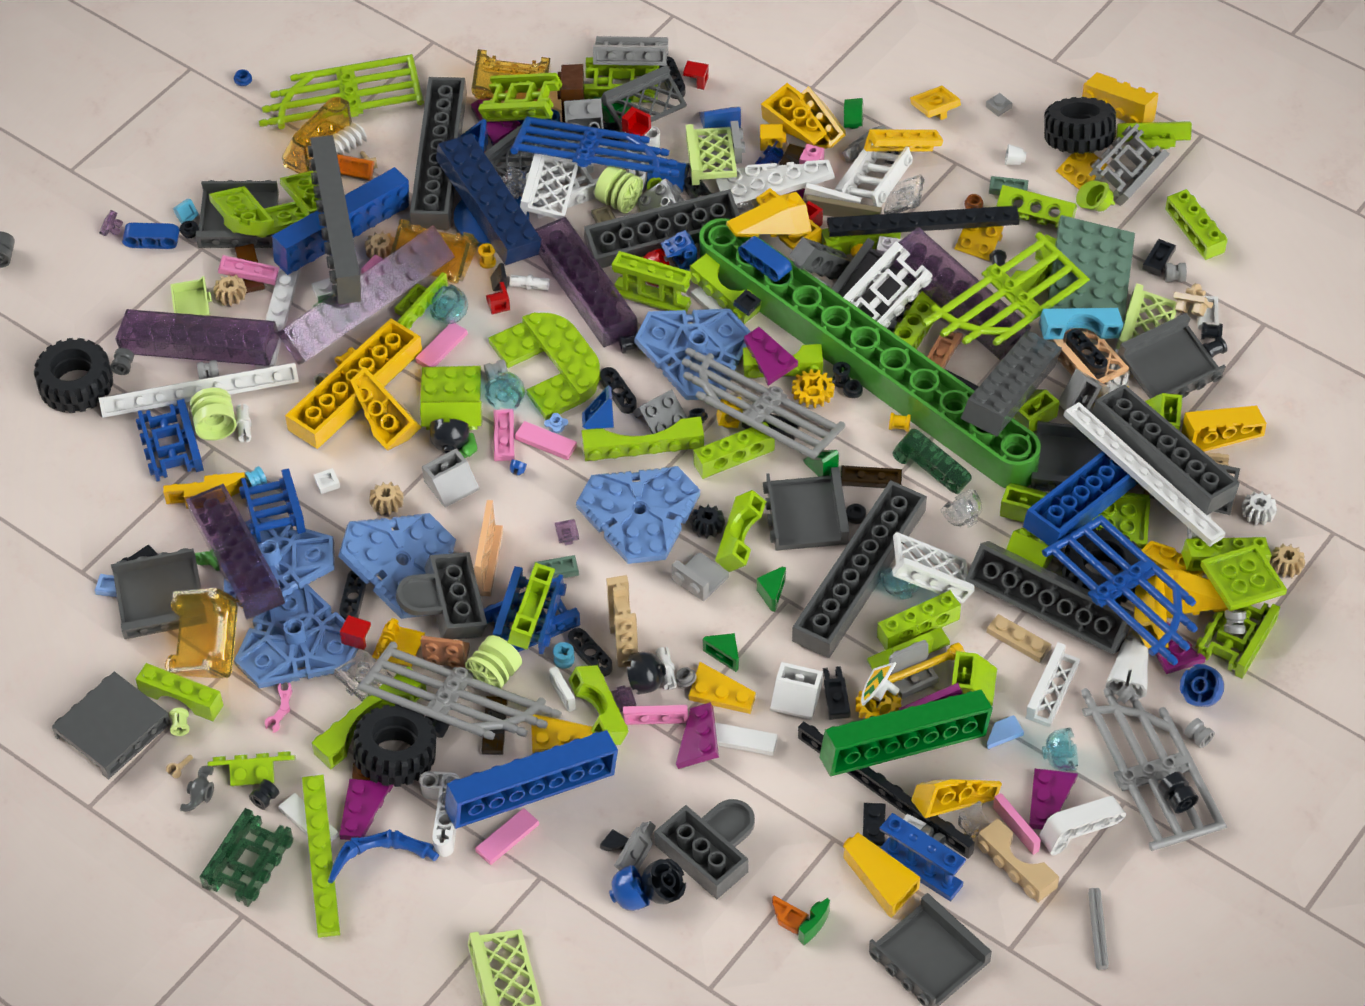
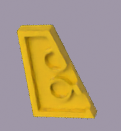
[1141,540,1205,577]
[689,662,756,714]
[531,714,593,753]

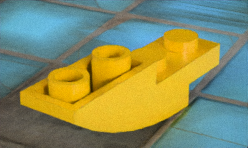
[163,472,247,509]

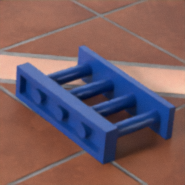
[239,468,306,543]
[493,566,567,655]
[484,577,581,652]
[879,813,966,902]

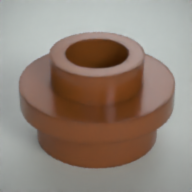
[964,194,984,209]

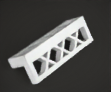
[1026,642,1080,727]

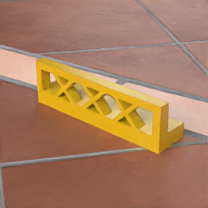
[864,129,943,151]

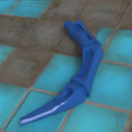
[328,829,439,883]

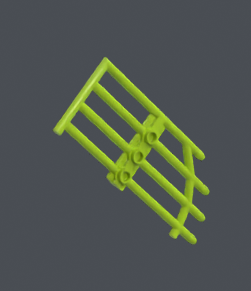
[259,54,424,129]
[922,232,1090,346]

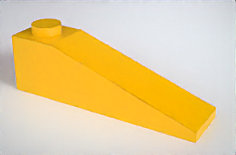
[726,192,812,237]

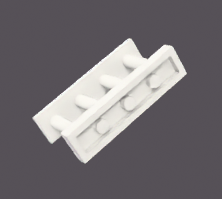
[835,143,913,207]

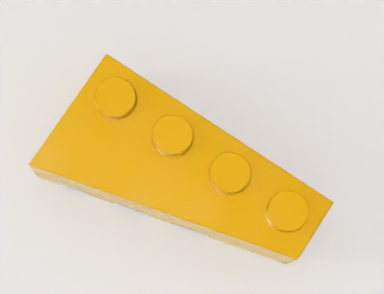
[1082,72,1159,123]
[1181,405,1267,452]

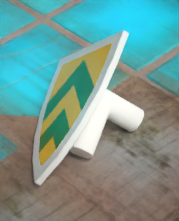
[861,662,900,706]

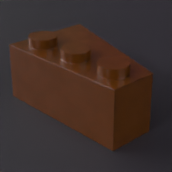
[557,64,584,123]

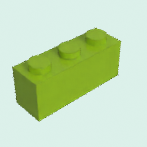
[421,401,482,430]

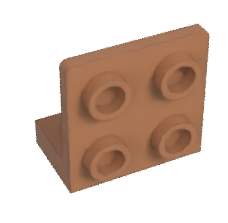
[421,636,470,668]

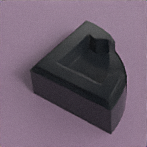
[600,829,629,851]

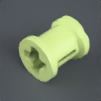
[169,708,189,736]

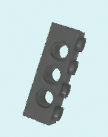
[789,237,852,280]

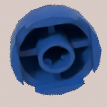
[1180,664,1224,707]
[609,865,650,911]

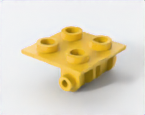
[1056,152,1108,189]
[954,226,1004,262]
[372,618,425,667]

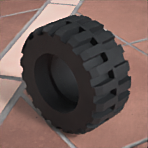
[1044,97,1116,154]
[34,338,113,413]
[1061,528,1140,605]
[353,704,437,787]

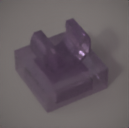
[99,210,123,236]
[555,519,579,546]
[611,685,636,712]

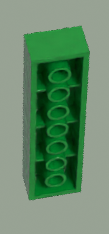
[819,689,993,777]

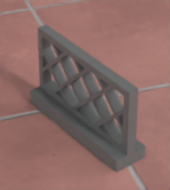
[601,65,687,133]
[485,124,566,185]

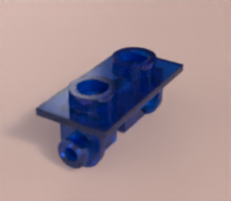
[754,141,784,165]

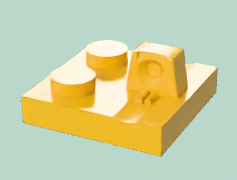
[910,85,961,120]

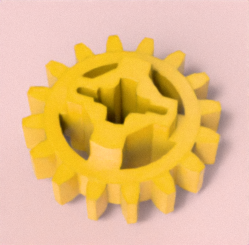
[791,369,835,408]
[855,690,902,719]

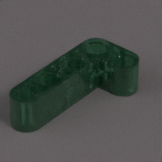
[892,429,972,494]

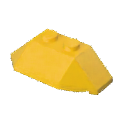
[801,86,846,149]

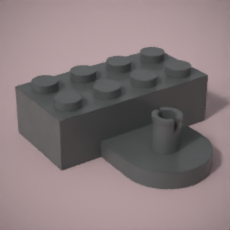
[396,552,487,640]
[654,799,755,899]

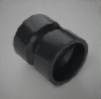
[1158,771,1199,814]

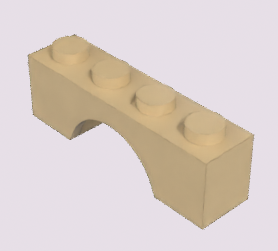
[977,818,1059,903]

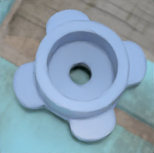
[544,413,568,433]

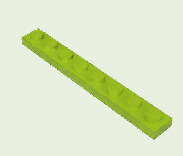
[302,775,340,938]

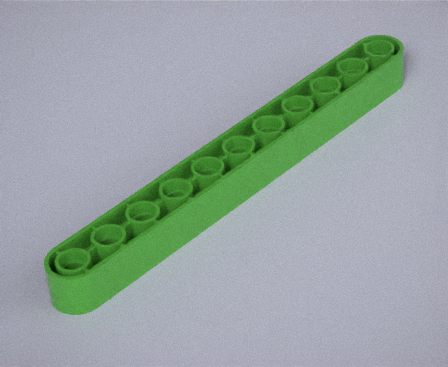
[699,218,1041,488]

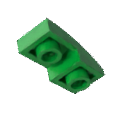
[844,98,864,129]
[798,898,830,945]

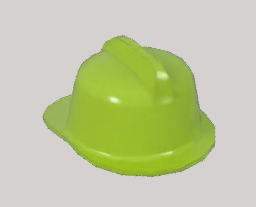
[1076,181,1115,212]

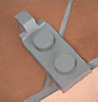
[842,125,886,162]
[614,821,656,871]

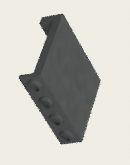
[196,180,279,248]
[831,238,924,332]
[1118,313,1226,399]
[1031,421,1102,492]
[763,467,850,551]
[111,548,207,639]
[52,671,171,780]
[869,893,992,1006]

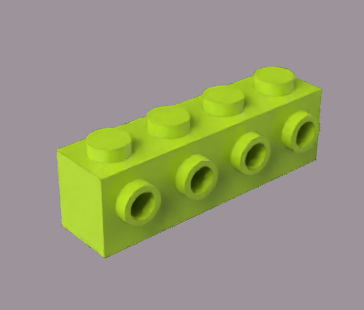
[1165,189,1227,260]
[822,228,901,255]
[1181,537,1272,571]

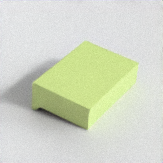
[170,276,212,330]

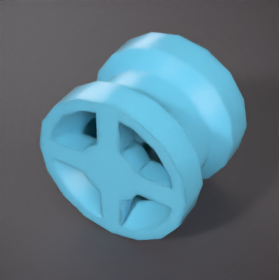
[245,466,267,487]
[553,642,575,669]

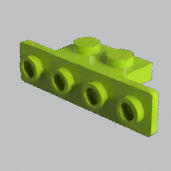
[1116,121,1192,149]
[394,272,448,329]
[867,627,950,670]
[208,751,296,786]

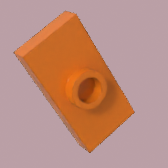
[337,154,375,180]

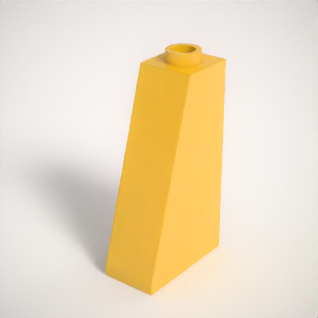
[1134,563,1168,649]
[843,832,920,918]

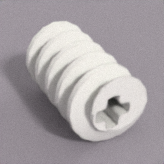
[333,122,367,155]

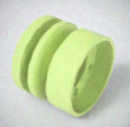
[594,166,643,213]
[190,388,237,441]
[465,635,522,688]

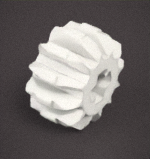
[1241,491,1277,525]

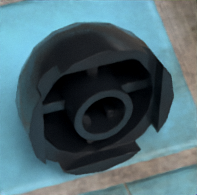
[430,419,469,454]
[627,652,666,695]
[641,858,686,904]

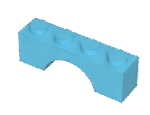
[1039,308,1124,339]

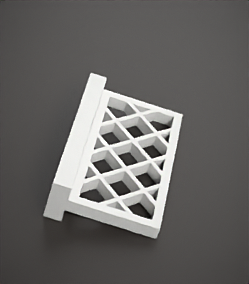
[520,154,578,220]
[892,532,975,603]

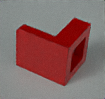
[683,60,709,90]
[622,107,651,136]
[806,201,823,227]
[486,282,510,315]
[340,615,371,650]

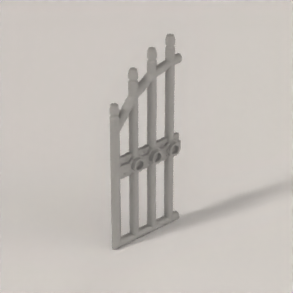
[682,348,845,459]
[357,642,562,740]
[1081,687,1227,851]

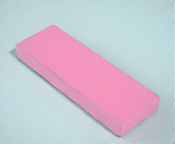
[218,255,279,285]
[415,322,468,367]
[493,409,515,461]
[515,421,577,460]
[623,705,688,725]
[993,793,1041,855]
[475,808,539,865]

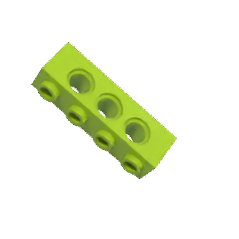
[996,185,1077,229]
[894,290,943,349]
[693,422,775,479]
[877,590,961,650]

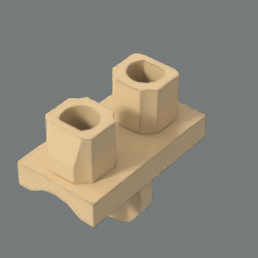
[1173,283,1213,317]

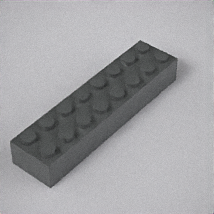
[584,189,739,270]
[961,331,1062,436]
[1092,384,1240,515]
[965,541,1134,654]

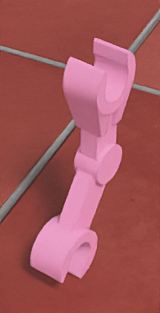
[265,683,292,733]

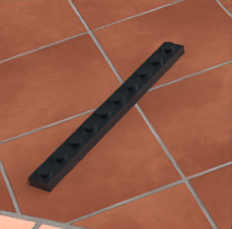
[827,205,1020,237]
[798,721,975,859]

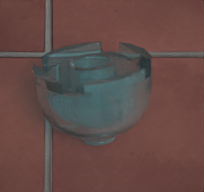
[430,284,468,324]
[485,372,525,411]
[880,567,920,600]
[1042,727,1078,771]

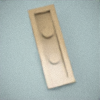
[986,614,1052,663]

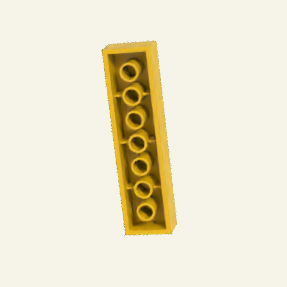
[285,318,422,449]

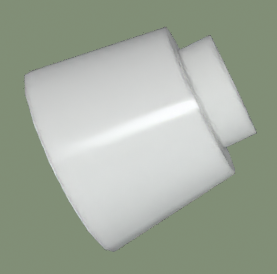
[1005,144,1026,165]

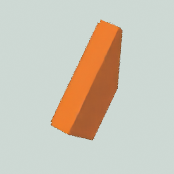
[772,895,809,935]

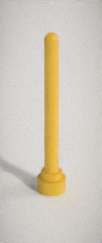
[888,642,965,683]

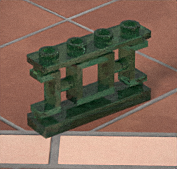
[199,808,294,907]

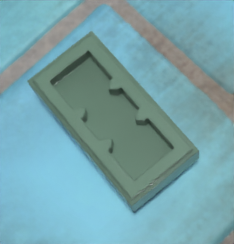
[989,176,1029,195]
[534,555,579,579]

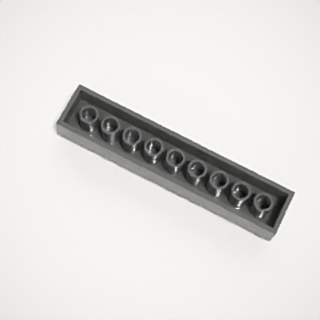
[410,77,467,230]
[307,135,362,304]
[792,480,927,658]

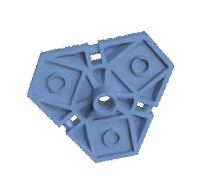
[634,309,751,400]
[576,466,700,564]
[338,513,456,619]
[224,517,335,612]
[234,585,358,688]

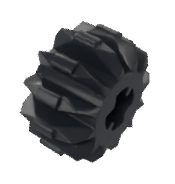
[690,504,725,539]

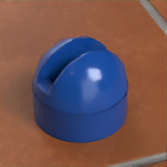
[510,459,527,476]

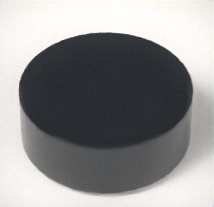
[846,504,866,524]

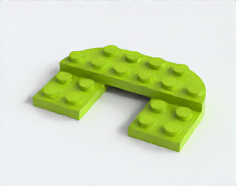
[209,171,319,238]
[488,312,600,420]

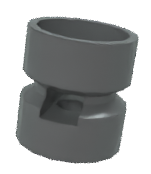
[0,231,15,268]

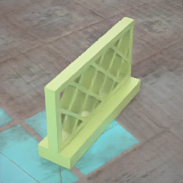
[686,124,737,185]
[1115,283,1177,351]
[468,929,542,1006]

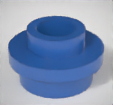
[234,69,252,86]

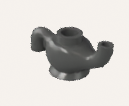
[180,766,214,812]

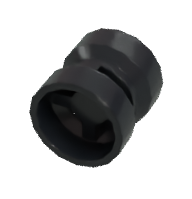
[249,779,279,810]

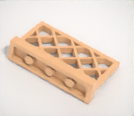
[1045,328,1129,384]
[474,500,503,597]

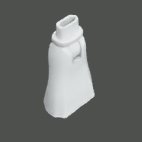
[1106,630,1149,699]

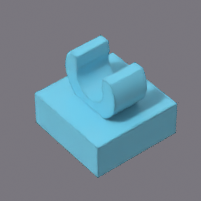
[173,198,199,224]

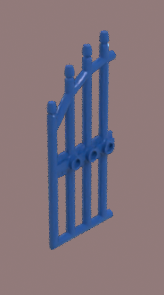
[510,116,680,178]
[1042,515,1198,665]

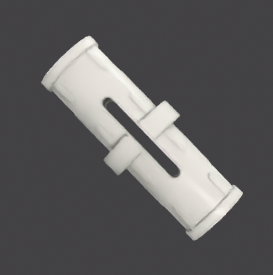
[510,274,550,291]
[236,404,252,443]
[656,647,677,690]

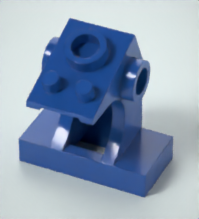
[661,230,697,271]

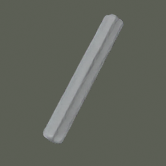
[1088,888,1109,970]

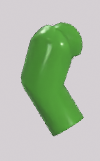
[458,433,478,458]
[195,551,224,571]

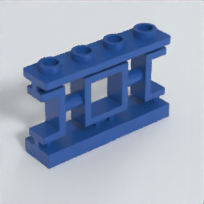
[136,399,204,482]

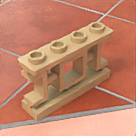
[606,575,638,667]

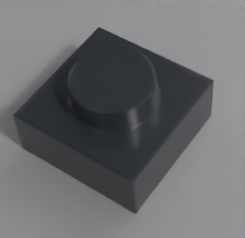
[733,289,761,316]

